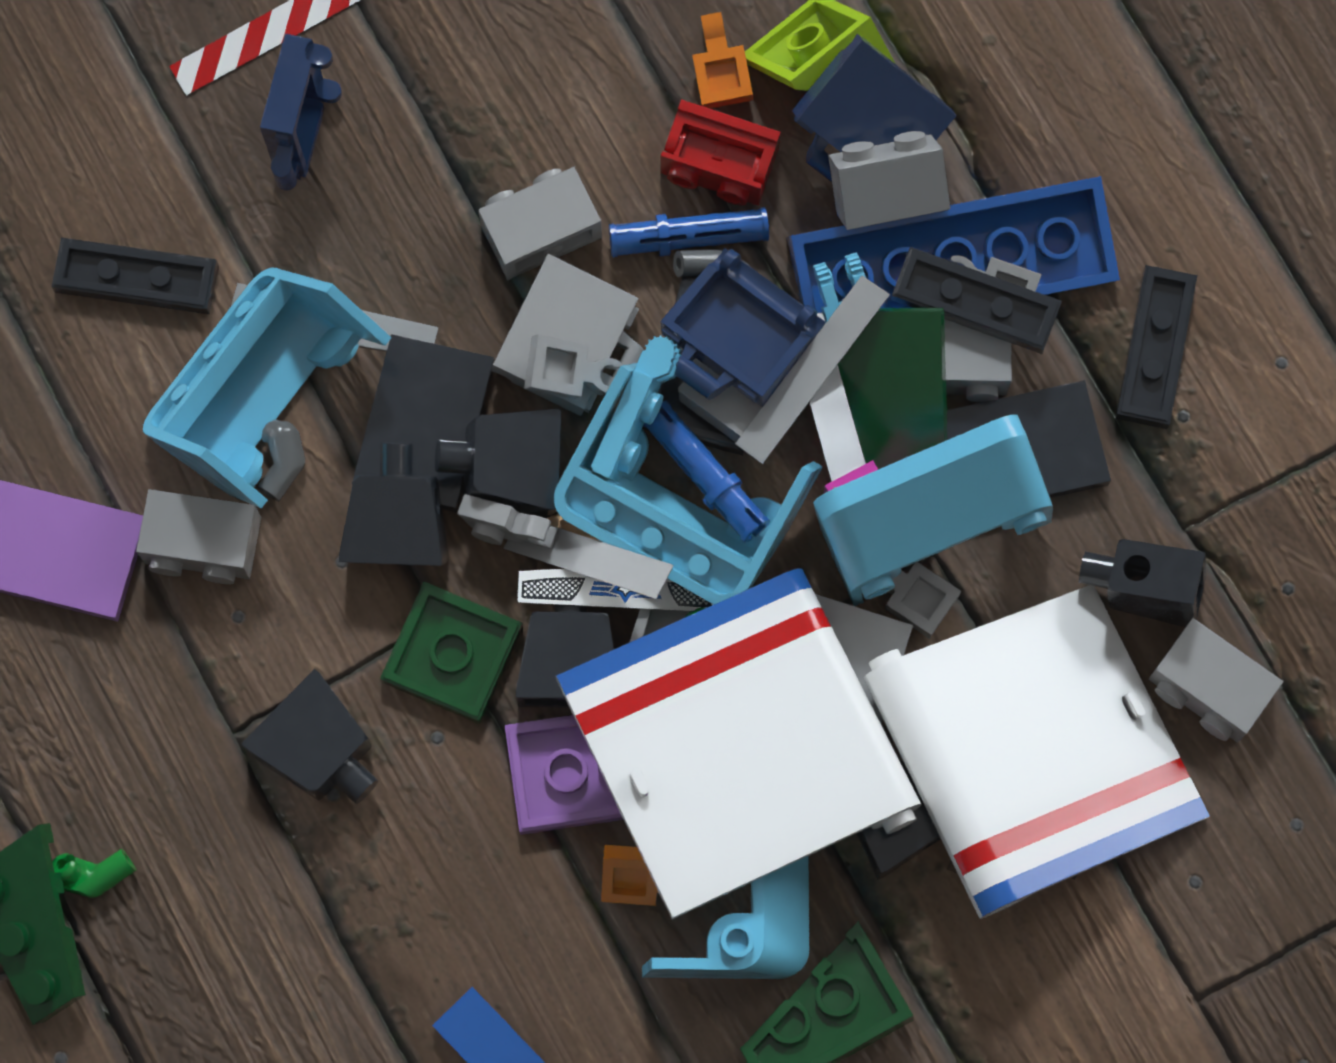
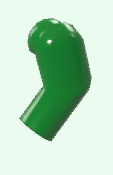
[52,849,136,898]

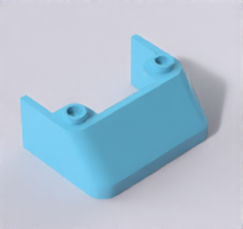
[143,267,391,508]
[554,363,823,604]
[813,415,1053,607]
[642,856,809,979]

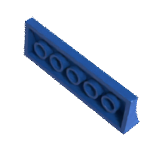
[786,176,1120,313]

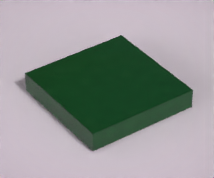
[380,582,523,724]

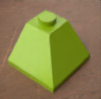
[745,0,896,91]

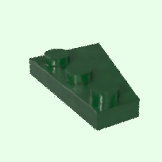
[0,823,86,1025]
[740,921,914,1063]

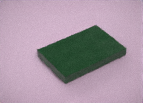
[834,308,948,470]

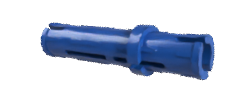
[608,207,769,258]
[643,401,770,543]

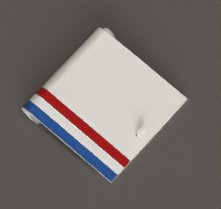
[556,569,921,919]
[863,585,1210,919]

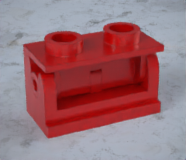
[660,99,781,206]

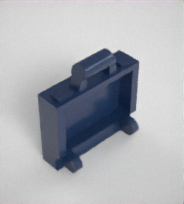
[260,33,342,191]
[792,34,957,182]
[660,248,826,407]

